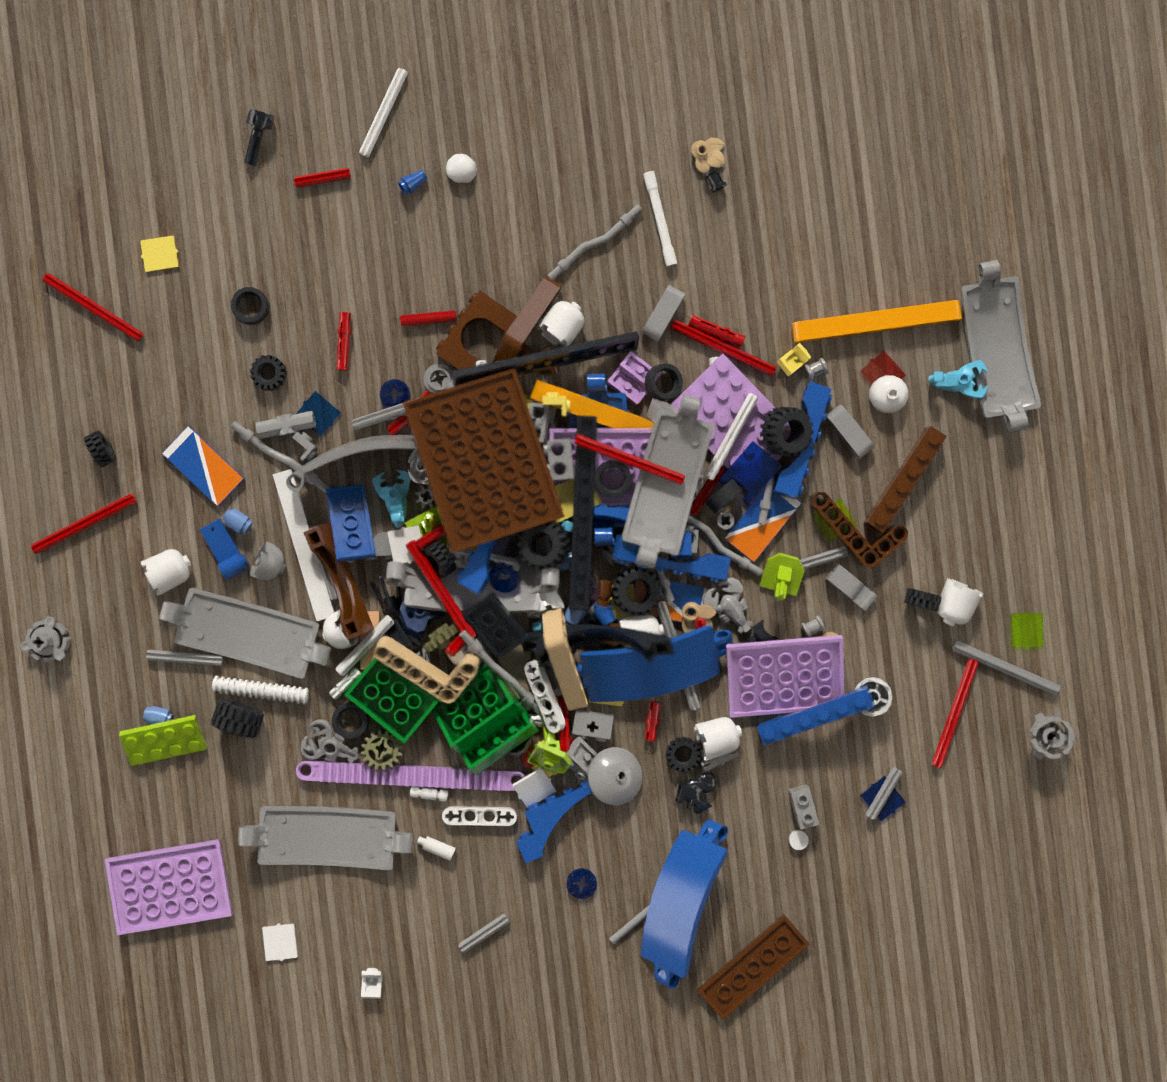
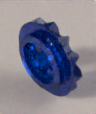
[379,379,410,408]
[489,562,520,593]
[566,868,597,899]

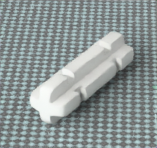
[329,667,361,700]
[410,786,448,802]

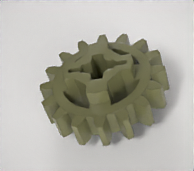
[423,623,460,653]
[361,730,403,772]

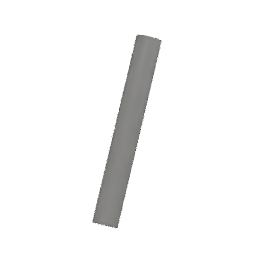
[609,905,649,944]

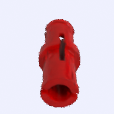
[644,701,661,741]

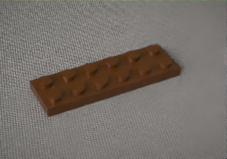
[697,914,810,1020]

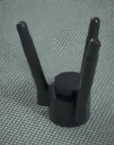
[370,576,402,614]

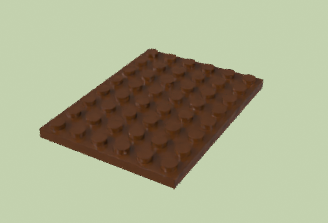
[402,368,565,554]

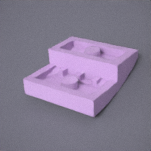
[607,351,661,406]

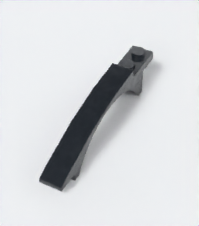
[521,625,674,667]

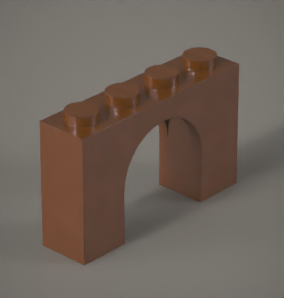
[436,290,517,370]

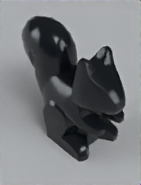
[675,772,717,814]

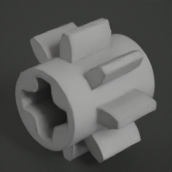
[415,486,435,508]

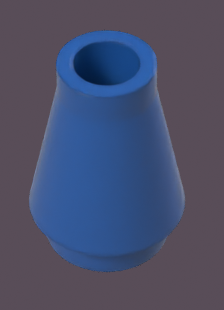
[398,170,427,195]

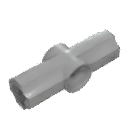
[256,411,316,439]

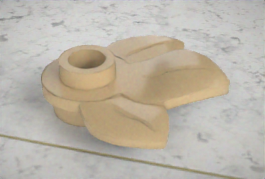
[691,138,725,174]
[682,602,716,633]

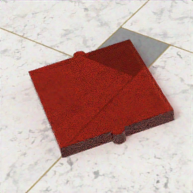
[860,350,906,384]

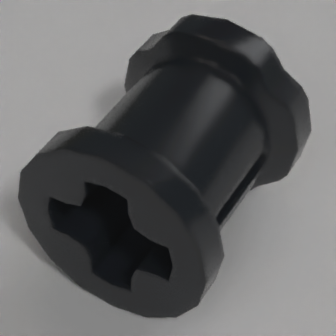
[704,167,727,193]

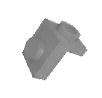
[292,432,318,462]

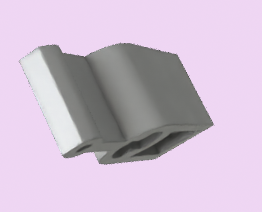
[825,564,877,611]

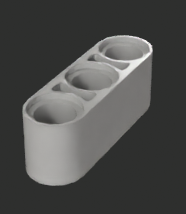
[642,285,685,342]
[826,404,875,459]

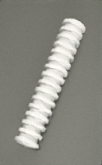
[212,676,309,705]

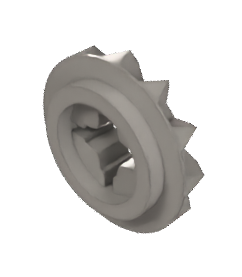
[424,364,452,393]

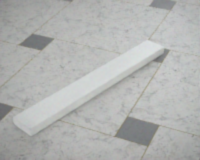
[273,469,335,621]

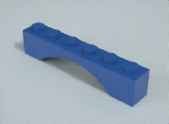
[772,382,833,499]
[612,535,731,583]
[457,539,497,596]
[757,685,875,745]

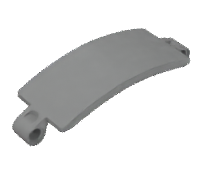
[961,260,1041,433]
[622,395,714,569]
[286,435,417,491]
[386,555,560,614]
[158,588,331,679]
[238,806,413,870]

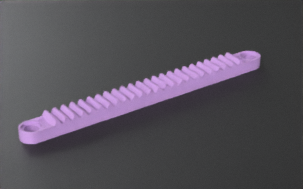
[296,760,526,791]

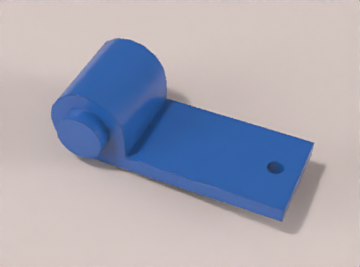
[199,518,249,580]

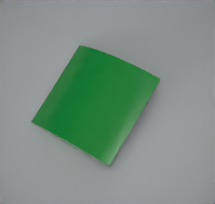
[432,664,538,775]

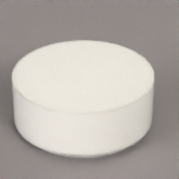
[789,830,808,850]

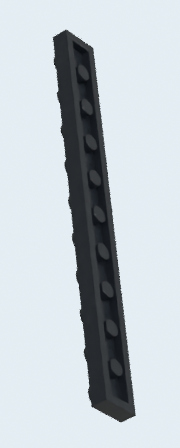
[452,331,639,387]
[569,415,597,610]

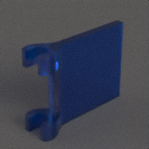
[718,441,782,505]

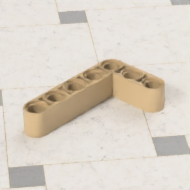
[542,608,588,711]
[374,636,480,703]

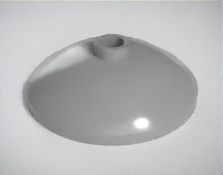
[588,747,642,806]

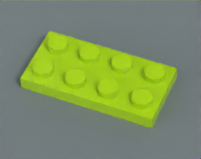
[119,715,207,766]

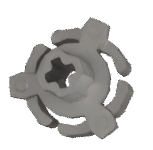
[20,616,71,662]
[1029,713,1075,760]

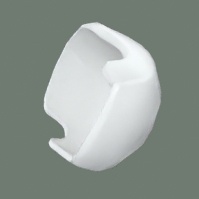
[446,154,477,183]

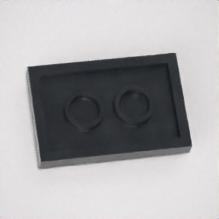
[462,591,529,659]

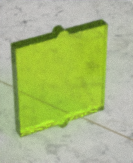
[812,498,857,542]
[1011,611,1043,649]

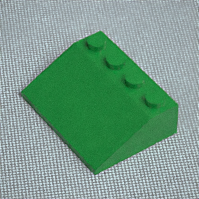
[344,658,440,744]

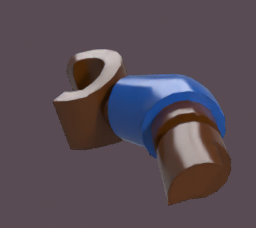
[594,580,621,646]

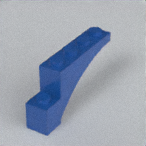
[593,504,692,559]
[517,780,592,863]

